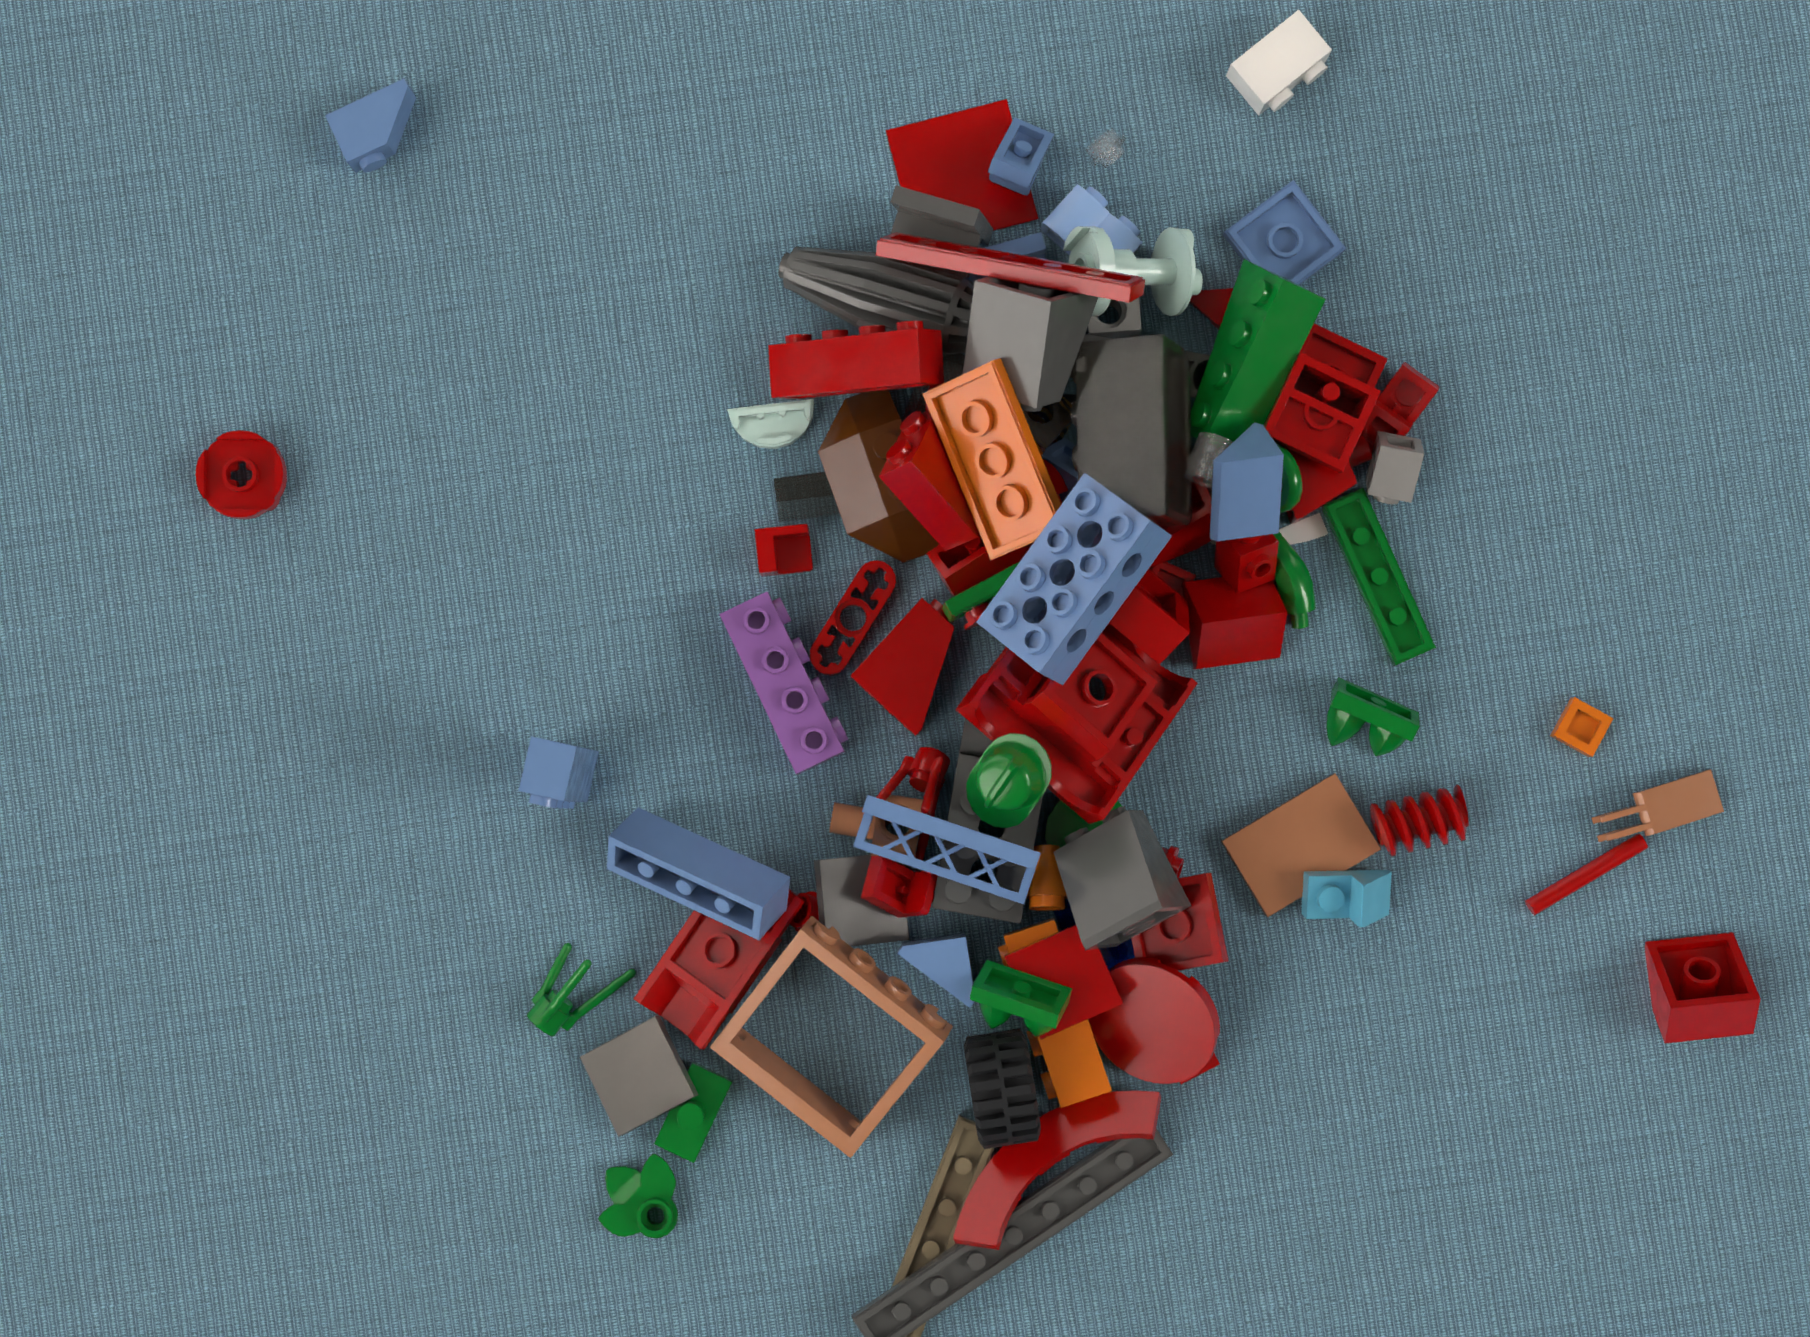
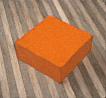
[1550,697,1614,757]

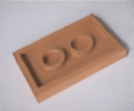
[1221,773,1381,917]

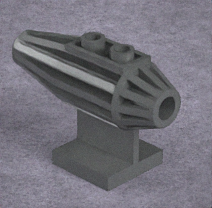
[778,185,993,358]

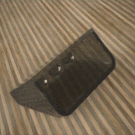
[1071,334,1192,526]

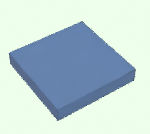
[1223,180,1347,285]

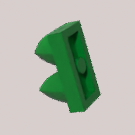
[1326,677,1420,756]
[970,960,1072,1037]

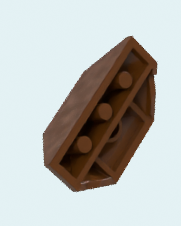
[818,390,939,563]

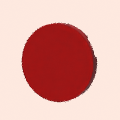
[1089,957,1220,1084]

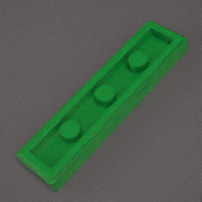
[1321,488,1436,666]

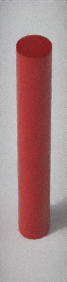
[1525,833,1648,916]

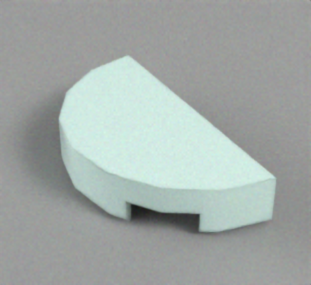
[727,399,814,449]

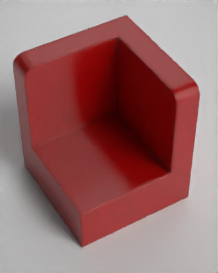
[754,524,813,577]

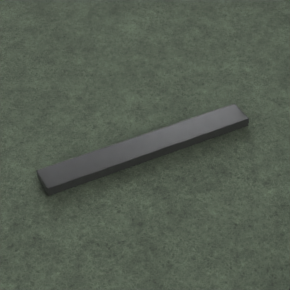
[851,1128,1173,1337]

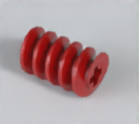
[1370,784,1469,857]

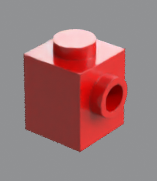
[1214,534,1279,594]

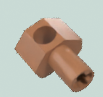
[829,794,923,857]

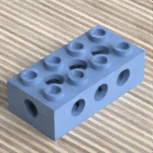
[976,473,1172,685]

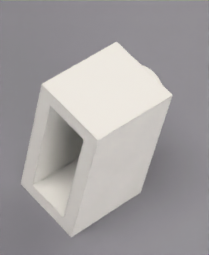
[1226,10,1332,116]

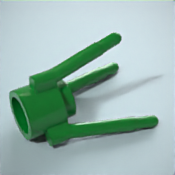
[527,943,636,1037]

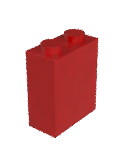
[879,410,980,551]

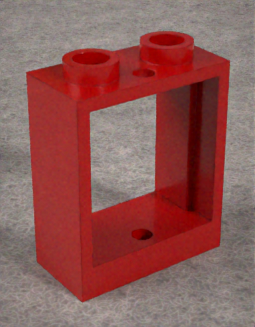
[1109,569,1190,665]

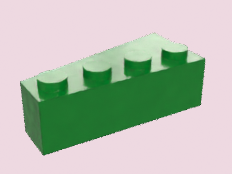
[1185,259,1326,451]

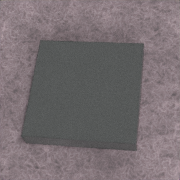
[814,855,909,947]
[580,1015,699,1137]

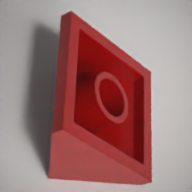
[1182,577,1287,670]

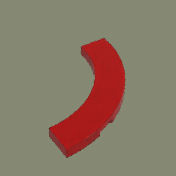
[953,1090,1161,1250]

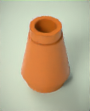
[1026,845,1068,911]

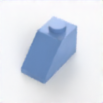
[325,78,416,173]

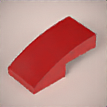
[1360,362,1440,453]

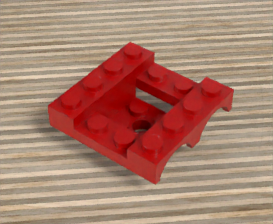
[955,623,1198,824]

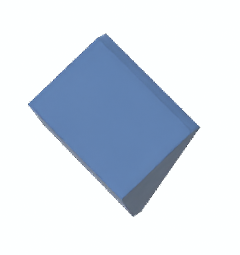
[1210,422,1284,541]
[897,933,975,1008]

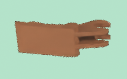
[1591,769,1724,842]

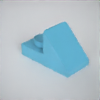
[1301,870,1392,927]

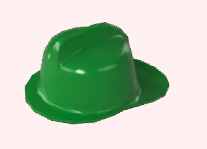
[966,733,1052,828]

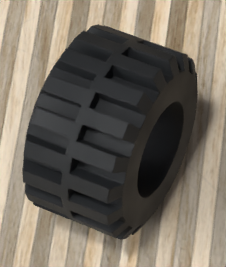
[964,1028,1041,1149]

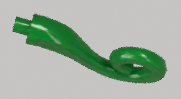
[1273,442,1316,629]

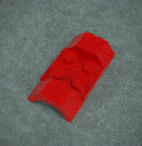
[633,889,805,1050]

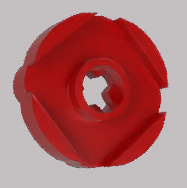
[195,430,287,519]

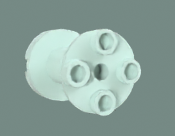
[1063,226,1203,316]

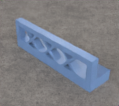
[853,795,1041,904]

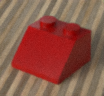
[1645,932,1761,1044]

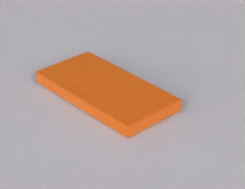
[923,358,1061,560]

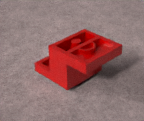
[1264,323,1388,473]

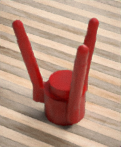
[863,747,950,861]

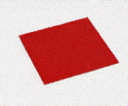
[885,99,1039,231]

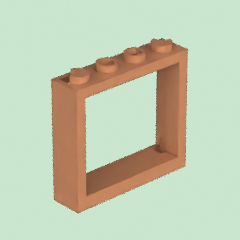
[710,916,953,1158]

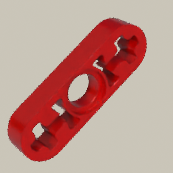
[810,560,896,676]

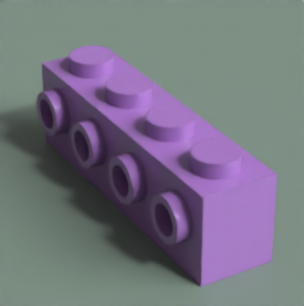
[719,591,849,775]

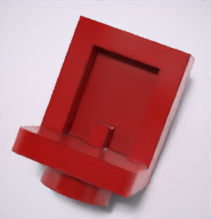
[861,855,938,918]

